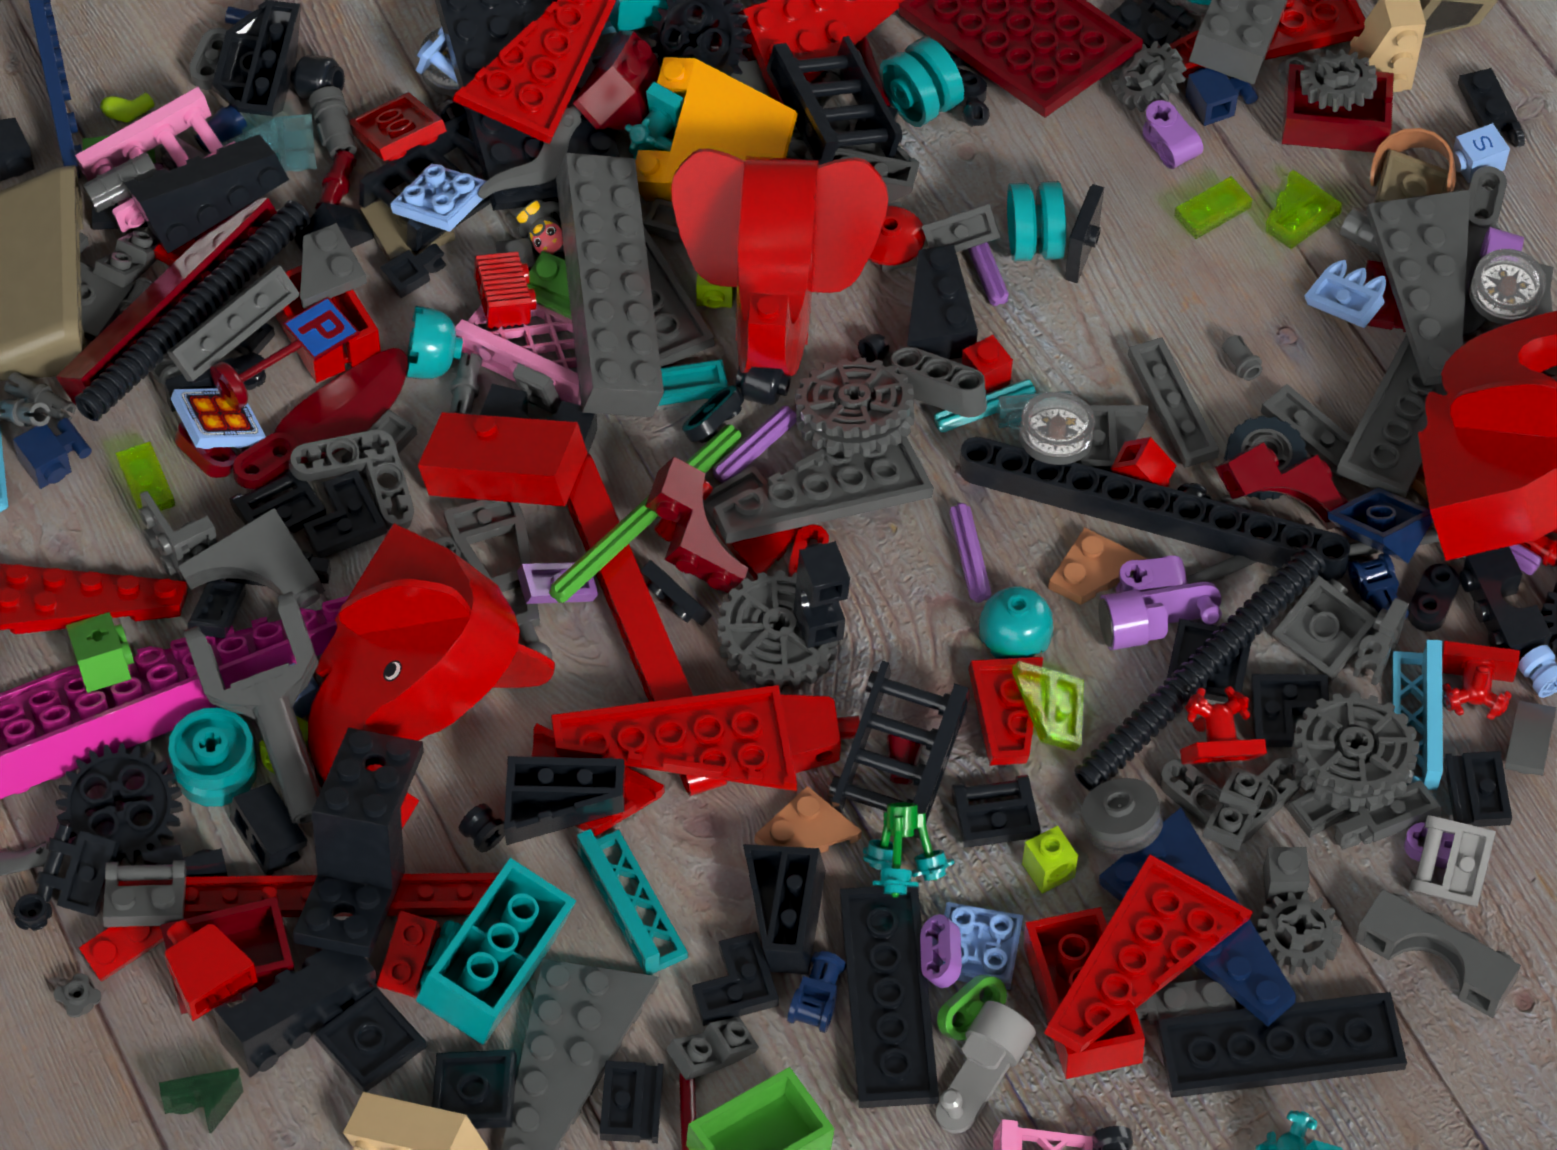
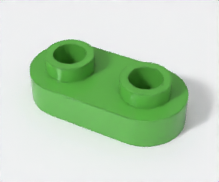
[937,974,1007,1041]

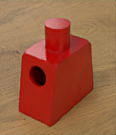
[781,694,860,773]
[164,920,258,1021]

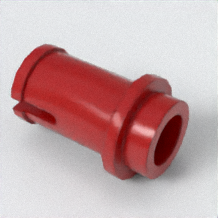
[1520,536,1557,567]

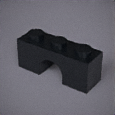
[480,383,597,453]
[793,541,850,648]
[1460,546,1552,661]

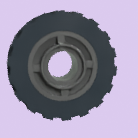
[1224,416,1307,500]

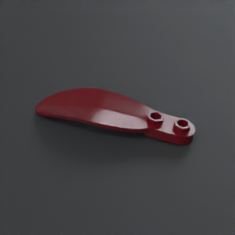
[233,348,408,489]

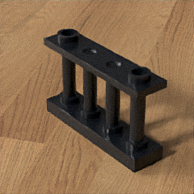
[766,36,902,165]
[359,112,491,253]
[828,661,970,839]

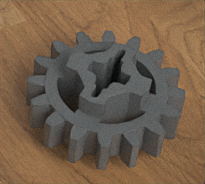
[1111,41,1187,112]
[1300,49,1377,112]
[1256,892,1342,975]

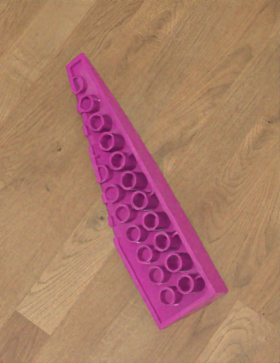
[0,596,349,799]

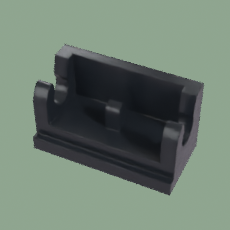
[230,782,308,876]

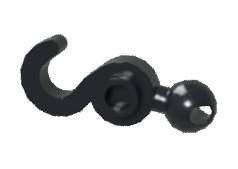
[948,51,990,127]

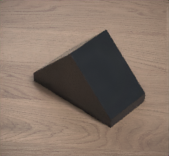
[294,202,374,253]

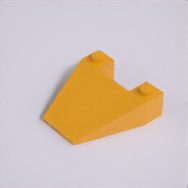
[635,57,798,202]

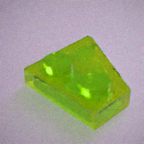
[1266,170,1342,249]
[1012,661,1084,752]

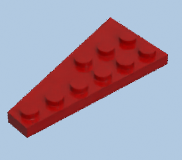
[453,0,617,145]
[738,0,905,104]
[0,563,188,634]
[551,685,797,791]
[1044,854,1253,1053]

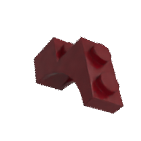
[1215,442,1348,530]
[645,457,748,593]

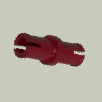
[315,151,357,210]

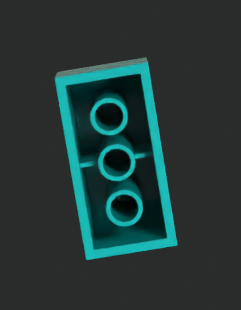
[416,858,577,1045]

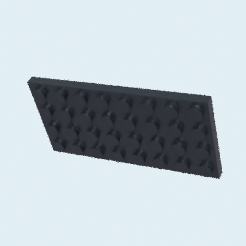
[435,0,620,211]

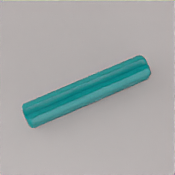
[934,379,1036,433]

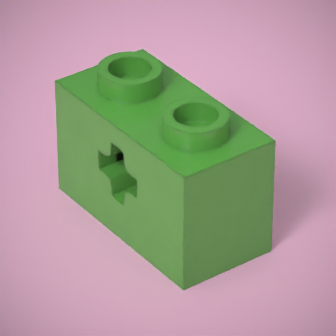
[66,612,134,693]

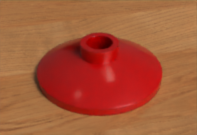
[868,206,925,266]

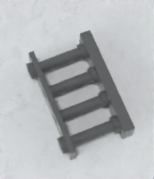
[151,265,300,383]

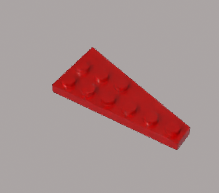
[1169,0,1366,78]

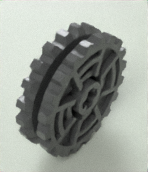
[795,358,915,457]
[718,571,839,692]
[1290,692,1419,812]

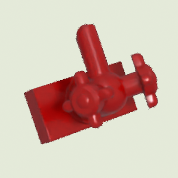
[1442,641,1520,720]
[1180,686,1267,764]

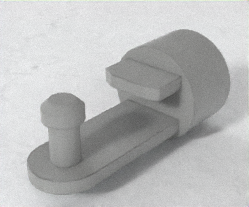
[936,1001,1036,1133]

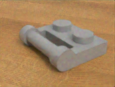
[1409,815,1496,908]

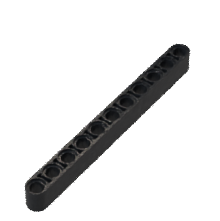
[960,436,1350,581]

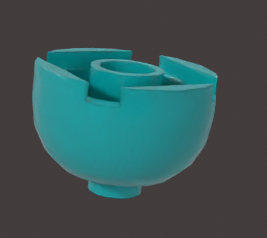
[406,306,463,379]
[979,586,1053,659]

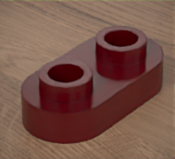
[175,422,237,478]

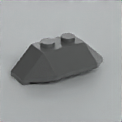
[786,128,919,203]

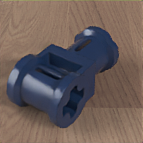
[1348,553,1409,619]
[787,951,846,1033]

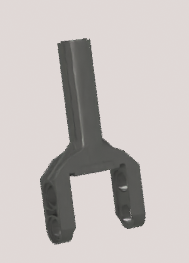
[184,591,321,824]

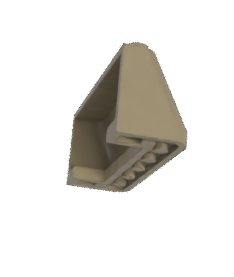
[0,165,87,381]

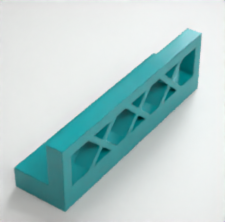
[577,829,688,975]

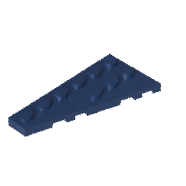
[29,0,82,178]
[1099,808,1296,1026]

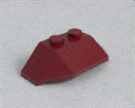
[573,31,660,130]

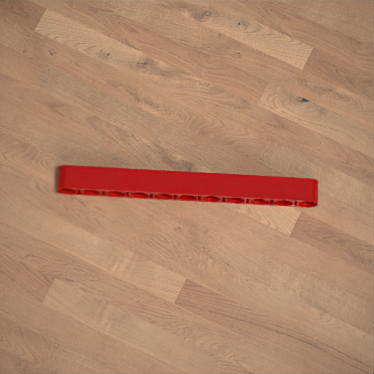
[566,453,727,796]

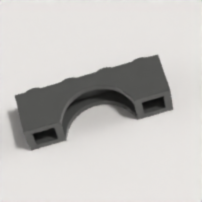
[1355,889,1521,1018]

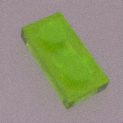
[1174,176,1253,239]
[115,441,175,518]

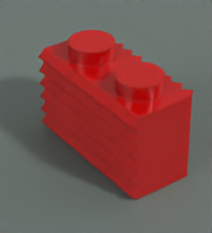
[474,252,537,329]

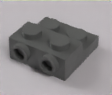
[1272,576,1378,681]

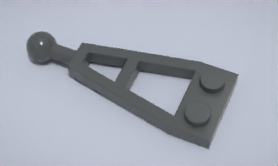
[443,500,552,659]

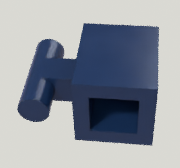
[1185,68,1258,126]
[13,418,92,489]

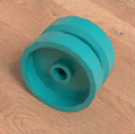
[879,37,964,127]
[1007,181,1066,262]
[168,708,258,807]

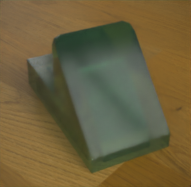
[159,1068,244,1134]

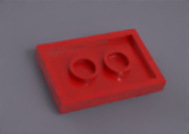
[349,92,447,161]

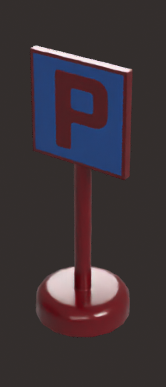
[210,297,359,411]

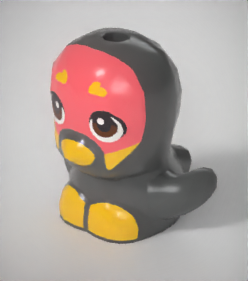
[515,200,564,256]

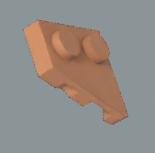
[1048,527,1147,605]
[755,786,862,853]

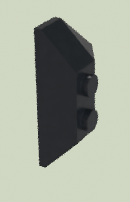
[212,0,301,116]

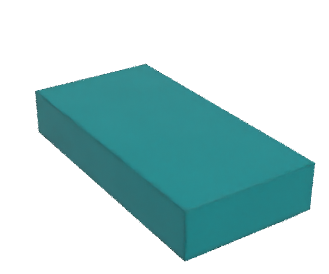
[658,359,728,406]

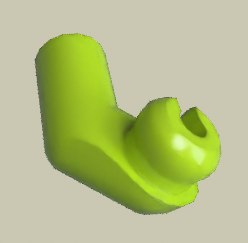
[100,92,155,123]

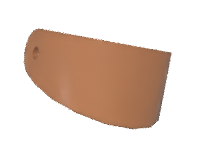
[1370,128,1456,193]

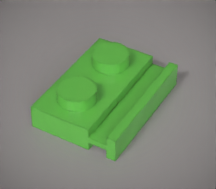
[527,251,572,320]

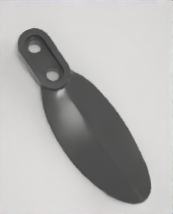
[1463,166,1507,337]

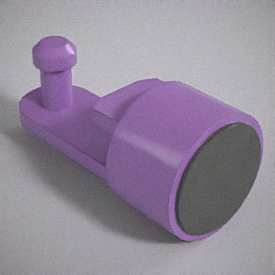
[1098,582,1222,650]

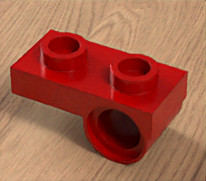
[377,911,441,998]

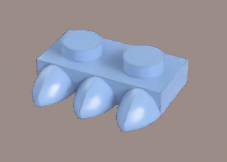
[1304,260,1386,328]

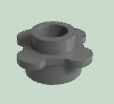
[54,973,101,1018]

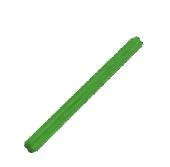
[549,424,741,603]

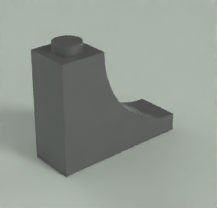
[177,508,325,608]

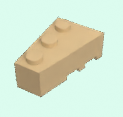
[1348,0,1426,92]
[343,1092,489,1150]

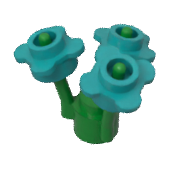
[863,802,955,898]

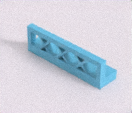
[1392,640,1443,790]

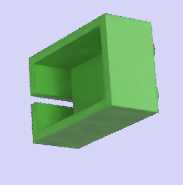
[686,1067,835,1150]

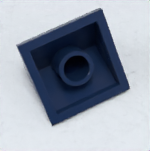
[1328,487,1433,564]

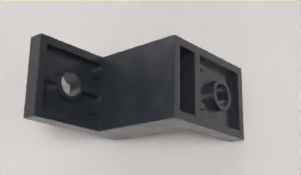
[293,728,424,958]

